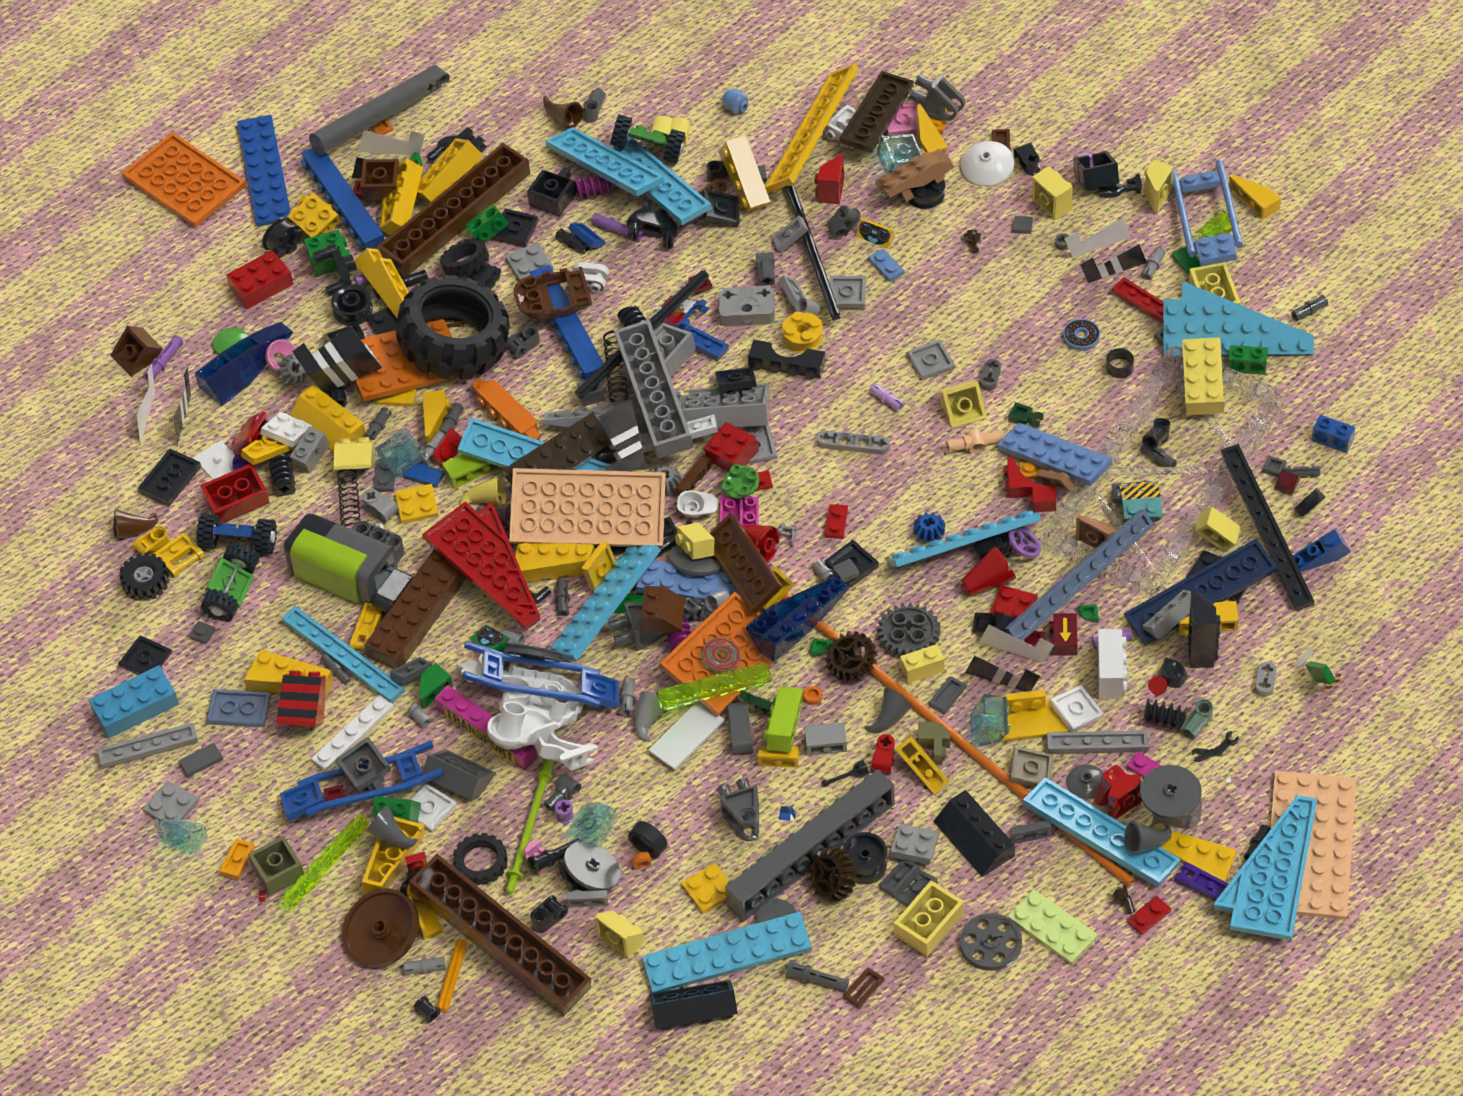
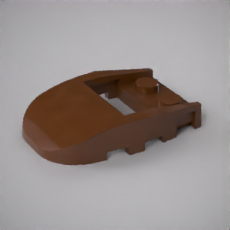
[514,267,592,319]

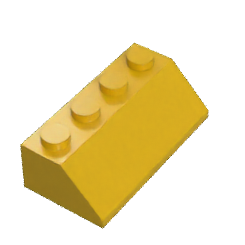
[416,138,483,204]
[290,385,366,453]

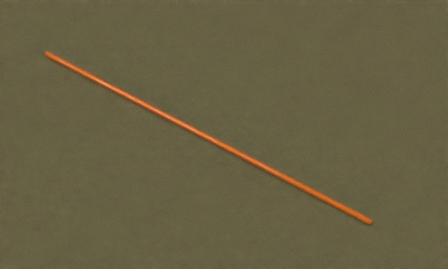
[782,593,1135,887]

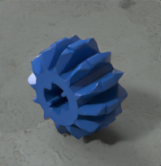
[913,511,945,543]

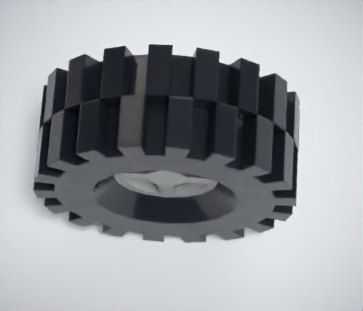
[119,552,170,601]

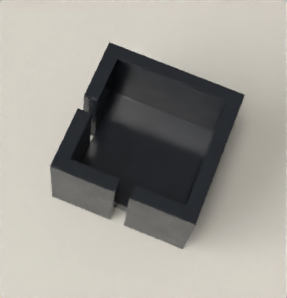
[1073,151,1120,191]

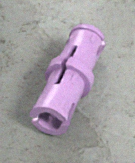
[869,383,905,412]

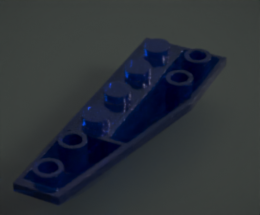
[195,322,293,406]
[746,576,850,662]

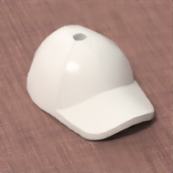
[677,490,718,518]

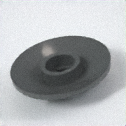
[1066,764,1103,799]

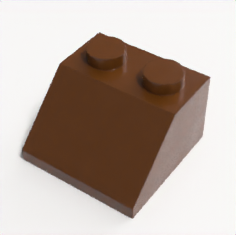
[360,159,399,201]
[110,326,163,377]
[641,586,685,632]

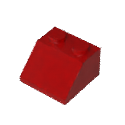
[814,154,845,204]
[232,411,268,458]

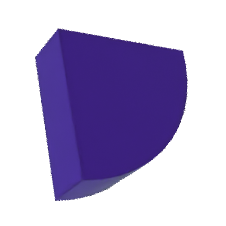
[233,455,251,471]

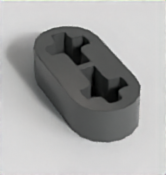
[981,359,1001,391]

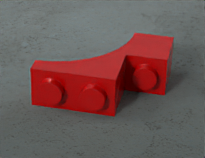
[1003,457,1056,512]

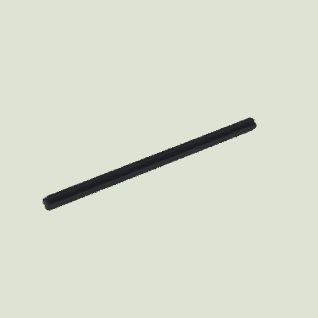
[785,184,841,321]
[575,270,709,399]

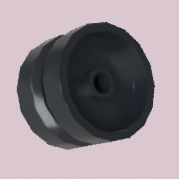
[843,832,887,885]

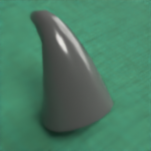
[865,688,912,733]
[366,806,418,848]
[1124,820,1172,854]

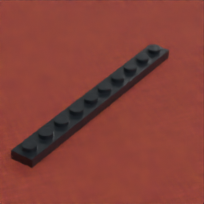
[1220,444,1315,611]

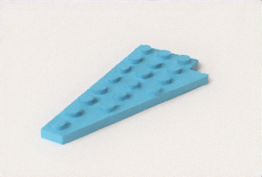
[1163,282,1314,356]

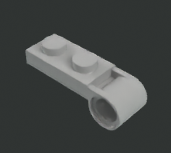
[779,275,820,316]

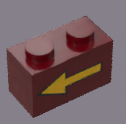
[1049,613,1078,656]

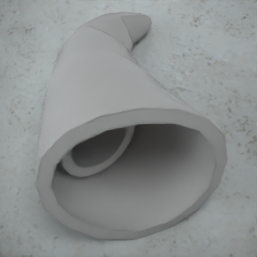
[635,691,671,742]

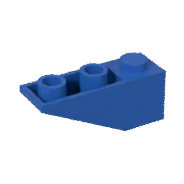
[1293,528,1351,572]

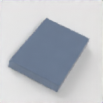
[206,689,271,728]

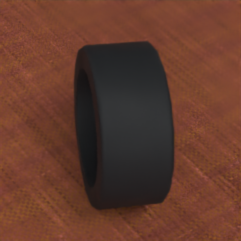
[628,821,668,859]

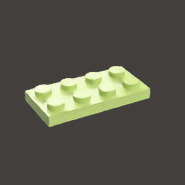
[1008,889,1098,965]

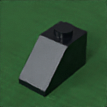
[972,613,1017,634]

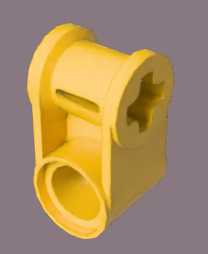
[133,526,170,556]

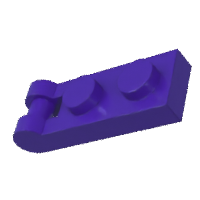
[1174,862,1228,901]

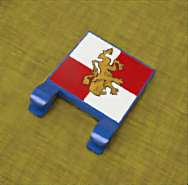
[650,295,709,332]

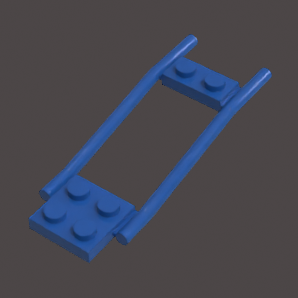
[462,641,619,710]
[280,740,444,821]

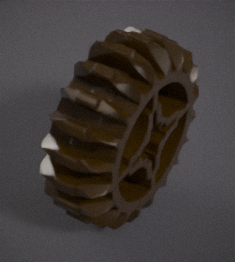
[825,631,878,683]
[808,847,858,902]

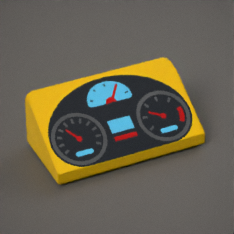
[856,218,894,249]

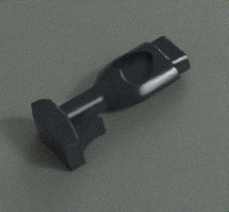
[1098,174,1142,198]

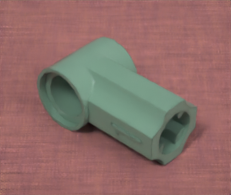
[1180,699,1213,739]

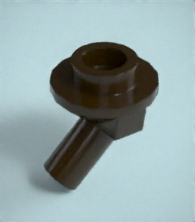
[963,230,981,253]
[1113,885,1135,914]

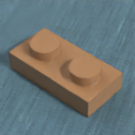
[1036,469,1075,492]

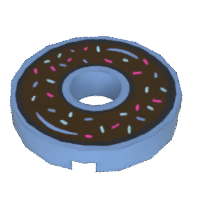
[1063,319,1100,351]

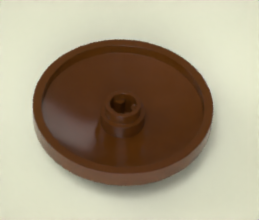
[342,888,419,968]

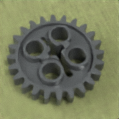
[877,602,941,658]

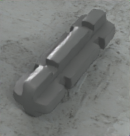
[1283,466,1321,477]

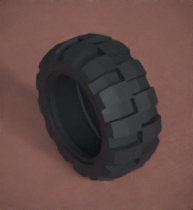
[395,275,510,380]

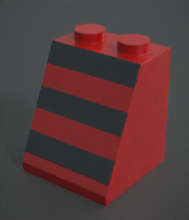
[277,670,326,727]

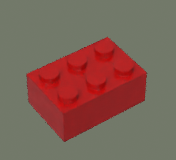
[226,250,294,309]
[200,464,270,525]

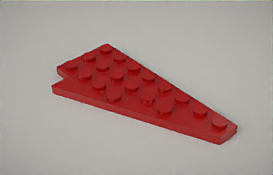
[422,501,541,631]

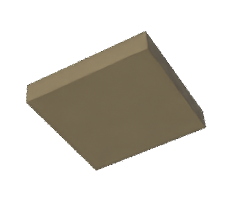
[1009,746,1053,788]

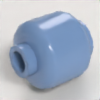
[722,88,748,115]

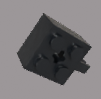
[527,167,577,217]

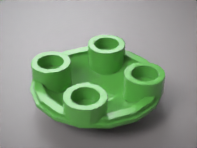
[213,327,249,356]
[722,464,759,499]

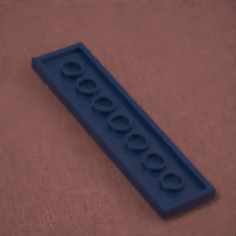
[1124,539,1278,646]

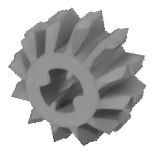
[276,353,307,385]
[653,464,682,496]

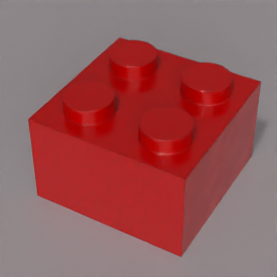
[704,422,759,472]

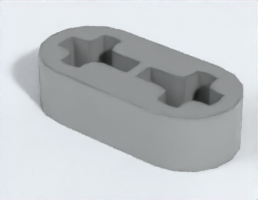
[1255,662,1276,697]

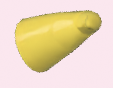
[460,477,506,508]

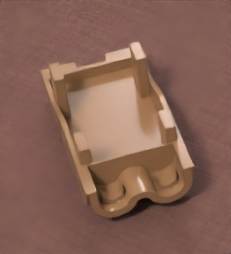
[875,149,954,202]

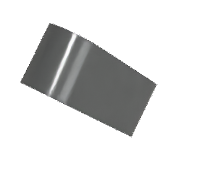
[728,702,753,754]

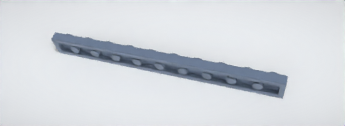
[1004,510,1154,641]

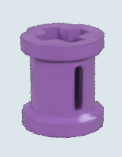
[555,799,574,824]

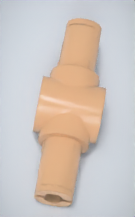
[946,429,1004,454]

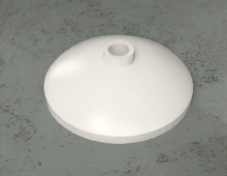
[961,141,1014,187]

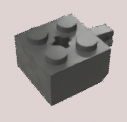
[335,737,391,794]

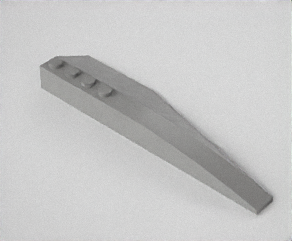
[543,383,770,433]

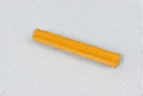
[437,938,468,1012]

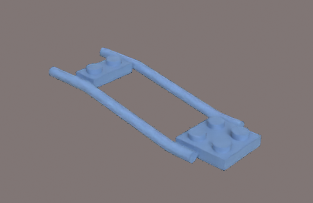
[1173,160,1243,266]

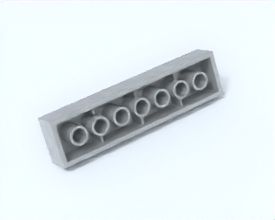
[614,320,694,459]

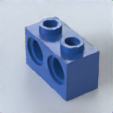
[1312,415,1356,453]

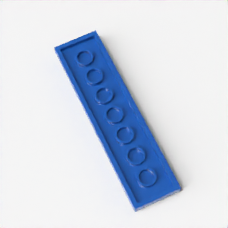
[237,114,290,227]

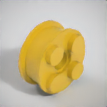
[782,312,823,353]

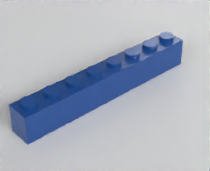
[301,148,385,250]
[529,264,604,381]

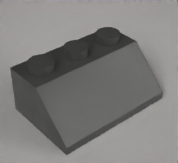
[422,749,496,801]

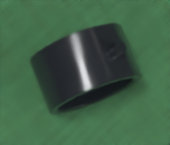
[1106,348,1134,378]

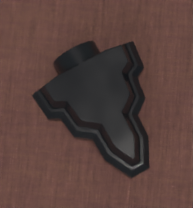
[465,262,501,289]

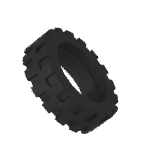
[440,238,490,278]
[453,833,508,885]

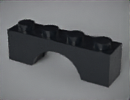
[748,339,826,379]

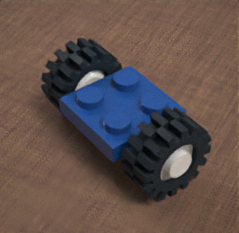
[196,514,277,554]

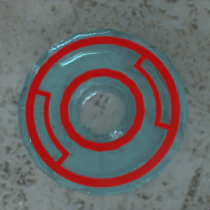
[701,637,741,675]

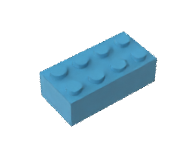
[89,665,179,739]

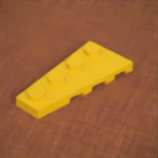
[241,435,297,465]
[1158,827,1237,882]

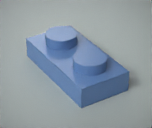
[868,249,905,282]

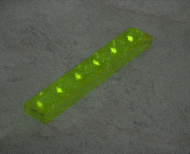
[656,662,773,711]
[282,813,368,911]

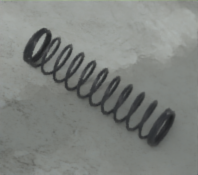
[603,330,629,403]
[337,469,361,527]

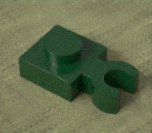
[1008,402,1044,428]
[739,690,773,712]

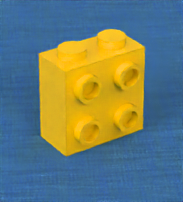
[288,192,340,238]

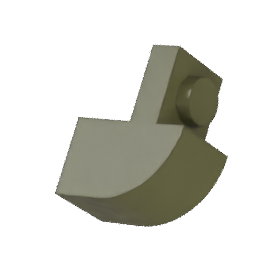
[918,722,950,765]

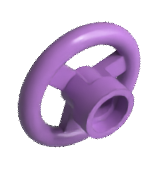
[1008,527,1041,559]

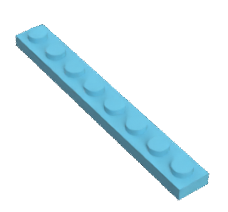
[282,606,405,703]

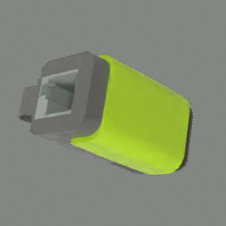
[284,513,405,604]

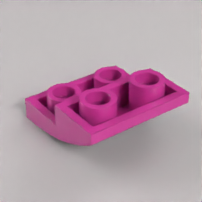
[718,496,759,525]

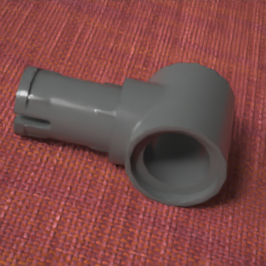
[544,773,581,812]

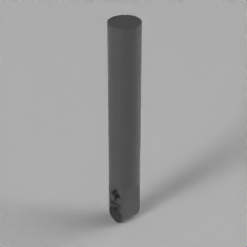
[309,65,450,155]

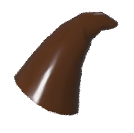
[543,96,583,129]
[113,508,158,539]

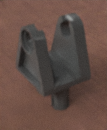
[908,74,966,121]
[608,602,667,651]
[717,778,759,842]

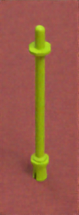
[505,759,556,894]

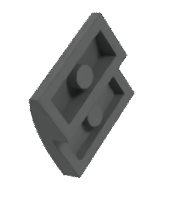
[879,859,938,907]

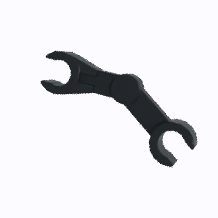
[1192,731,1239,762]

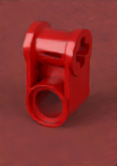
[871,734,895,774]

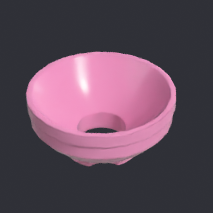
[266,339,296,373]

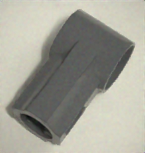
[583,88,606,123]
[755,252,775,286]

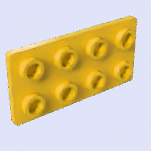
[986,689,1070,742]

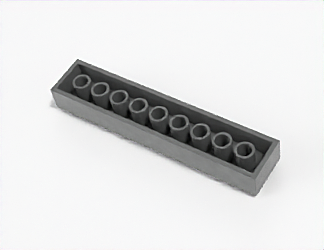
[725,769,895,922]

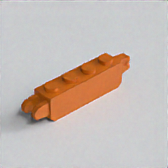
[471,378,540,441]

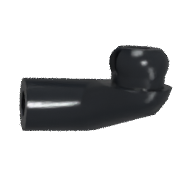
[530,586,552,603]

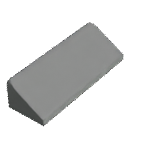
[1142,590,1191,639]

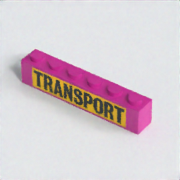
[435,685,538,771]

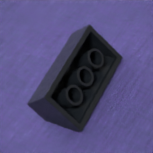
[1188,591,1221,668]
[934,790,1015,877]
[649,980,738,1030]

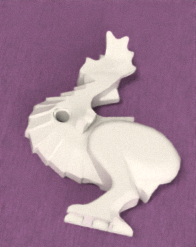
[456,654,598,771]

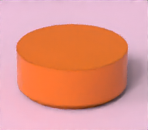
[803,686,823,705]
[630,852,652,869]

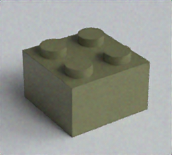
[248,836,305,896]

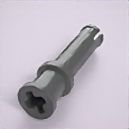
[785,960,849,992]

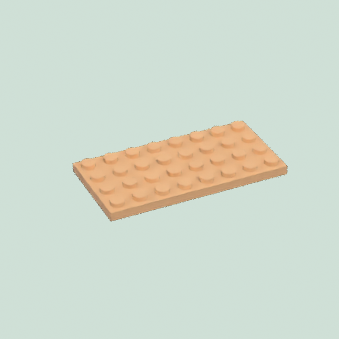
[509,468,666,548]
[1270,771,1356,920]

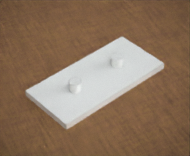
[193,440,235,479]
[648,701,725,770]

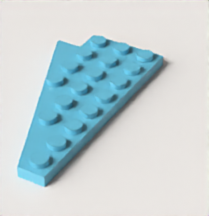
[1214,795,1317,941]

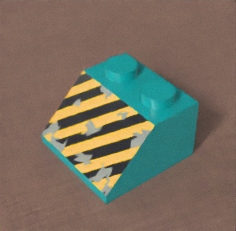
[1119,481,1163,522]

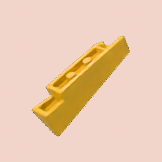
[355,248,409,318]

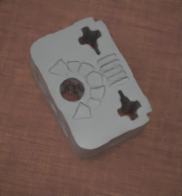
[719,286,775,327]

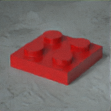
[990,585,1038,617]

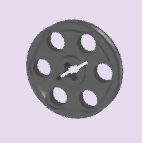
[503,643,562,661]
[960,913,1022,971]

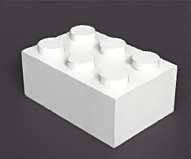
[1097,629,1127,699]

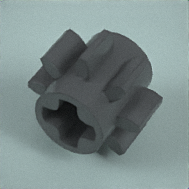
[684,596,704,621]

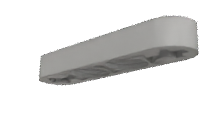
[817,431,890,454]

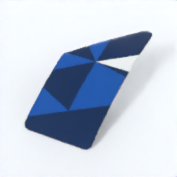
[779,806,796,821]

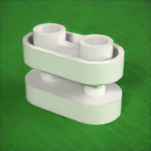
[572,262,609,293]

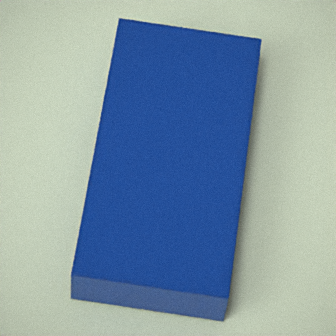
[568,223,606,248]
[402,461,445,488]

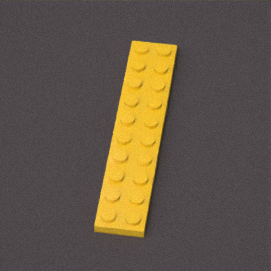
[765,63,859,193]

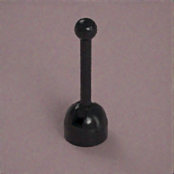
[821,760,869,787]

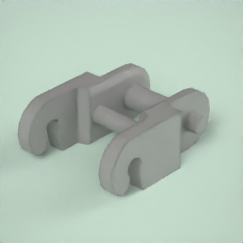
[776,523,798,546]

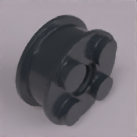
[908,180,945,209]
[262,217,303,258]
[331,284,373,326]

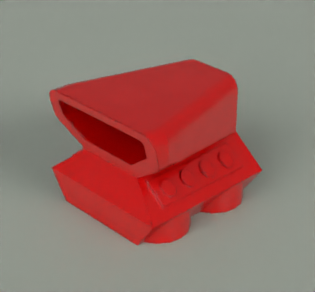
[1094,765,1142,819]

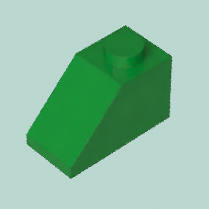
[419,663,453,709]

